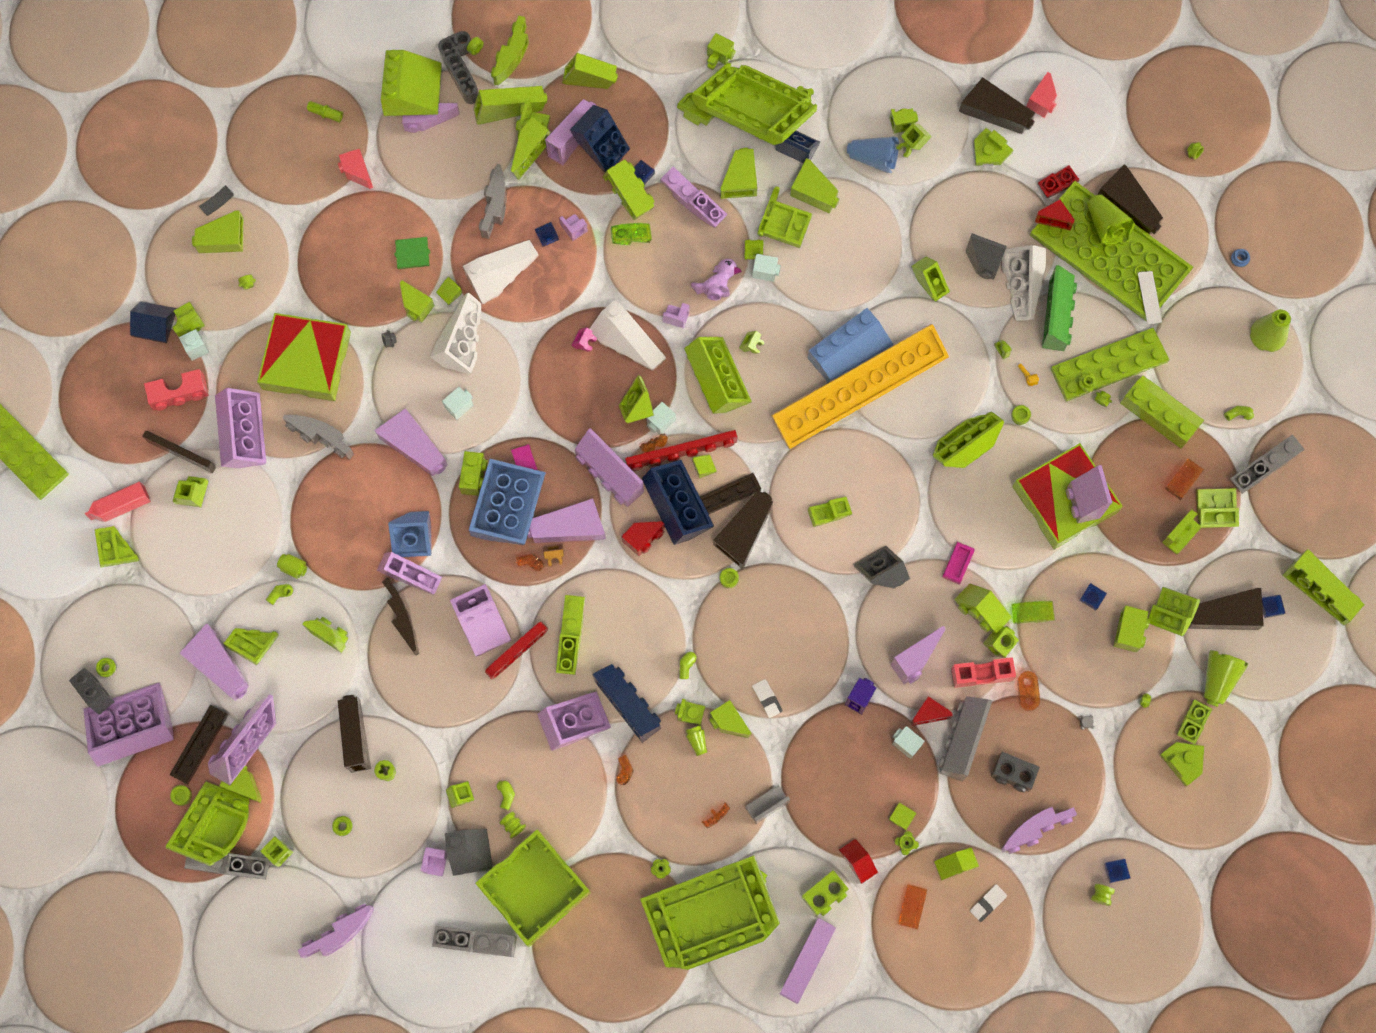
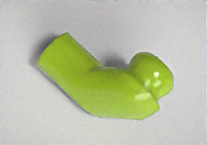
[266,584,293,605]
[497,781,515,811]

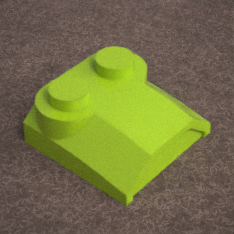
[302,617,349,653]

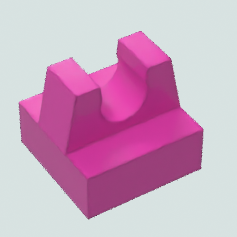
[571,327,597,352]

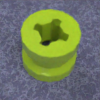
[1091,884,1115,906]

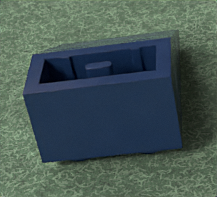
[570,105,630,172]

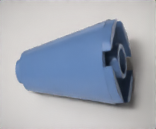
[847,136,899,174]

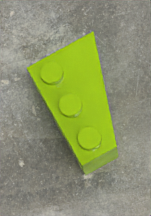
[603,159,655,220]

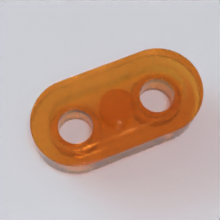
[1017,671,1040,711]

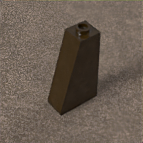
[959,77,1035,134]
[1098,164,1163,235]
[713,490,773,569]
[1188,588,1264,630]
[337,695,371,773]

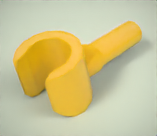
[1018,363,1039,386]

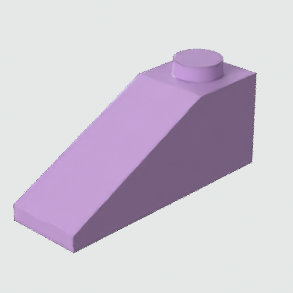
[402,103,460,133]
[377,552,442,595]

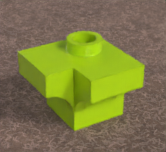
[172,302,205,337]
[172,476,208,508]

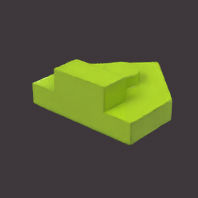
[677,92,714,126]
[974,128,1014,166]
[1160,742,1204,787]

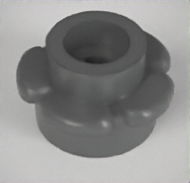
[381,330,397,348]

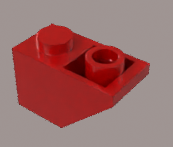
[621,521,665,556]

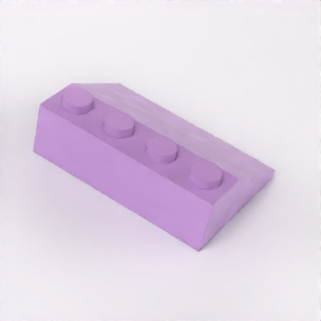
[83,683,174,767]
[208,694,276,785]

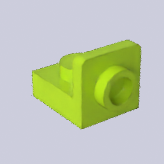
[675,699,705,726]

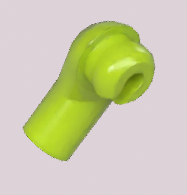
[1224,405,1254,421]
[679,651,697,679]

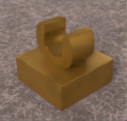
[544,544,564,566]

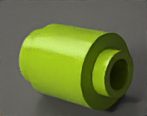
[277,554,307,579]

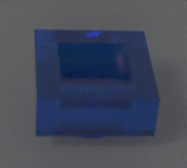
[634,160,655,185]
[535,222,559,247]
[1079,583,1107,611]
[1262,595,1286,618]
[1104,859,1131,884]

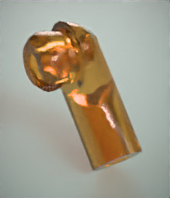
[516,554,544,571]
[616,755,634,785]

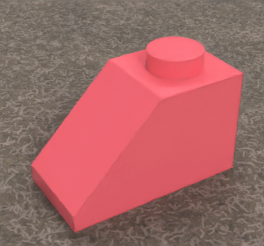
[1026,72,1057,118]
[338,148,373,189]

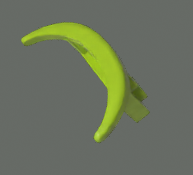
[757,186,812,248]

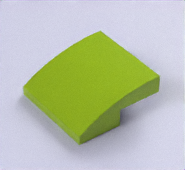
[1196,488,1239,528]
[1149,587,1200,636]

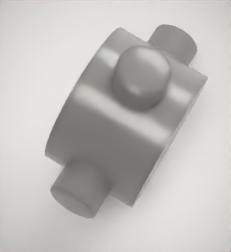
[1079,715,1095,730]

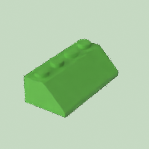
[1042,265,1077,351]

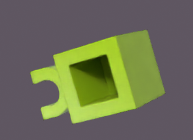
[707,33,736,70]
[896,123,932,158]

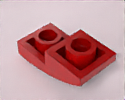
[1038,165,1079,198]

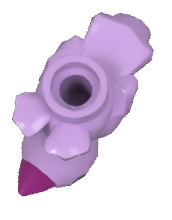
[691,259,742,301]

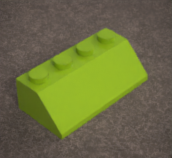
[684,337,752,414]
[1120,375,1204,449]

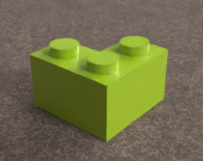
[954,583,1012,634]

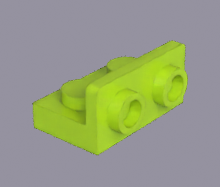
[1162,509,1201,555]

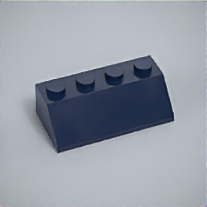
[641,460,714,545]
[592,664,661,743]

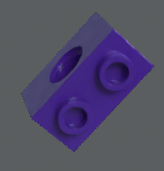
[845,678,877,715]

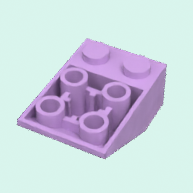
[450,584,512,657]

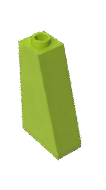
[473,86,547,125]

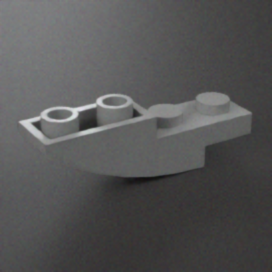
[479,164,507,239]
[282,415,354,460]
[1230,434,1305,494]
[184,853,270,880]
[432,926,517,958]

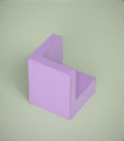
[559,214,588,241]
[663,303,690,328]
[421,847,448,876]

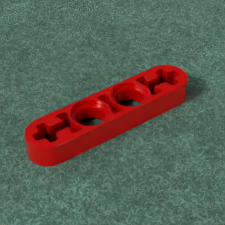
[485,622,548,680]

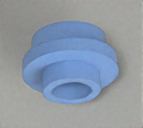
[1231,249,1250,267]

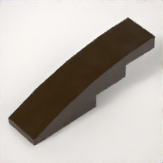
[382,578,419,656]

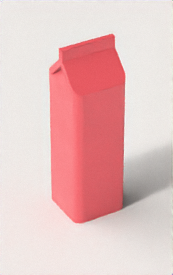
[85,481,151,522]

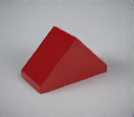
[1035,199,1075,231]
[911,696,953,726]
[839,839,878,884]

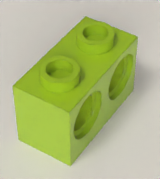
[801,870,849,917]

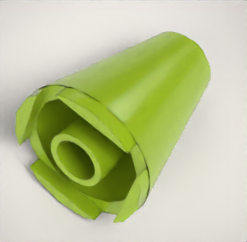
[1087,195,1135,246]
[1250,309,1291,352]
[1204,650,1249,707]

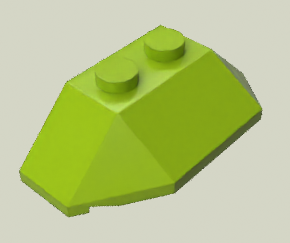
[932,411,1004,468]

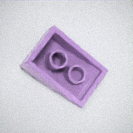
[1066,465,1112,523]
[891,626,945,684]
[537,691,611,751]

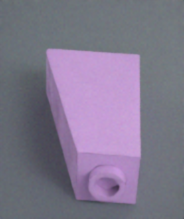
[545,99,597,166]
[375,408,448,476]
[528,499,606,543]
[180,624,249,701]

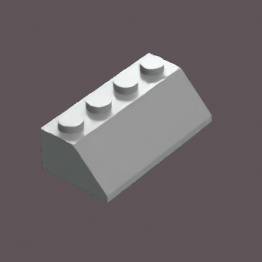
[938,696,992,782]

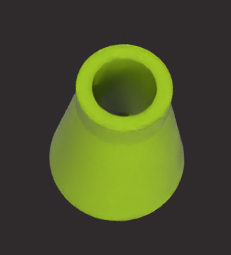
[686,725,708,756]

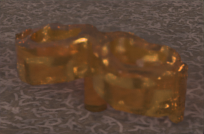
[639,433,668,453]
[702,802,730,828]

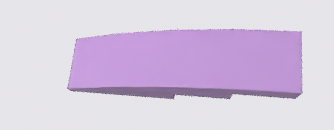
[780,918,836,1004]

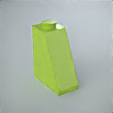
[562,53,618,89]
[721,148,757,199]
[790,158,840,214]
[192,210,244,253]

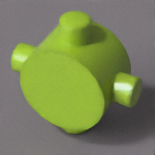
[1140,693,1151,708]

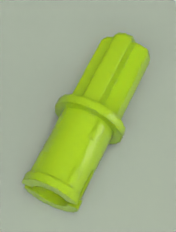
[307,101,343,123]

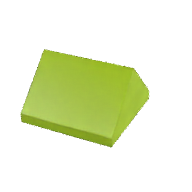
[619,375,654,423]

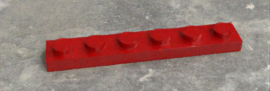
[625,430,738,471]

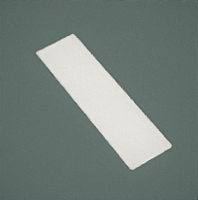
[1138,271,1162,324]

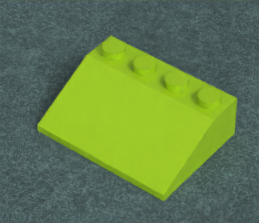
[381,50,442,116]

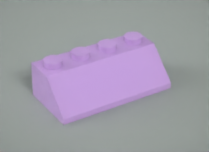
[215,388,266,468]
[575,428,644,507]

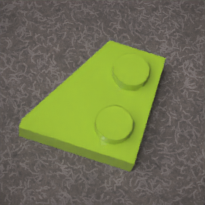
[94,526,139,568]
[223,628,279,665]

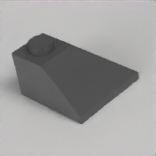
[966,233,1007,280]
[853,546,910,588]
[445,829,493,876]

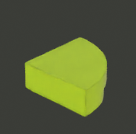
[994,340,1012,359]

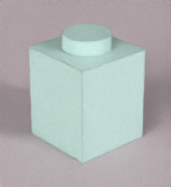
[752,254,781,282]
[179,329,209,361]
[442,387,474,420]
[646,402,676,435]
[892,726,925,759]

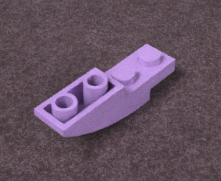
[660,167,728,228]
[1001,807,1077,854]
[298,904,374,958]

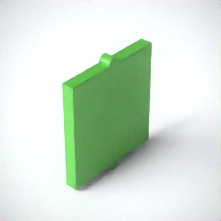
[394,237,430,269]

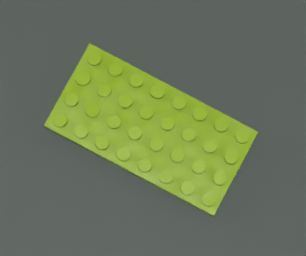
[1030,181,1194,322]

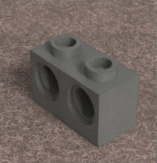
[69,667,115,715]
[991,752,1040,793]

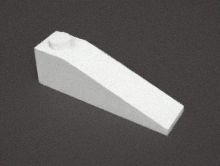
[1002,245,1046,321]
[430,293,482,374]

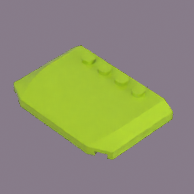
[691,63,817,145]
[640,855,780,970]

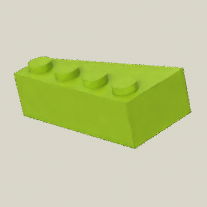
[1282,549,1365,626]

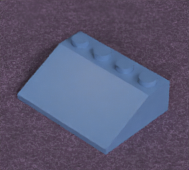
[807,308,894,382]
[469,459,546,545]

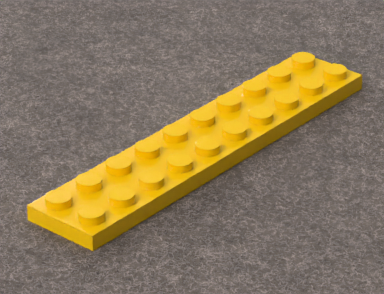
[771,324,949,449]

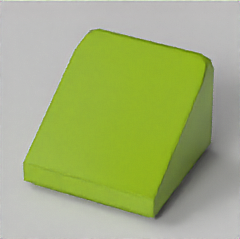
[436,277,462,305]
[692,454,717,479]
[446,781,474,808]

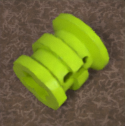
[374,760,396,782]
[499,812,526,839]

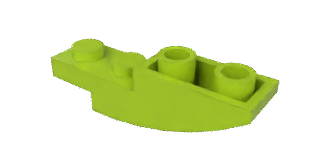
[491,15,529,86]
[556,595,585,675]

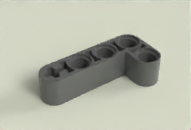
[438,31,478,104]

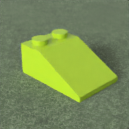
[511,117,551,180]

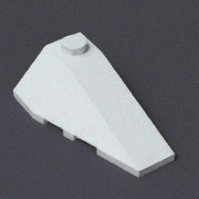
[463,240,539,304]
[590,300,666,371]

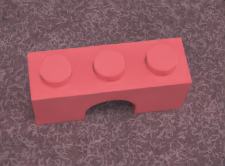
[144,369,209,411]
[951,657,1016,688]

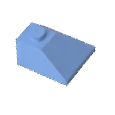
[388,511,432,557]

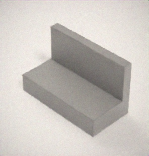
[745,785,790,824]

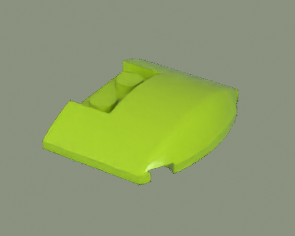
[165,782,249,866]

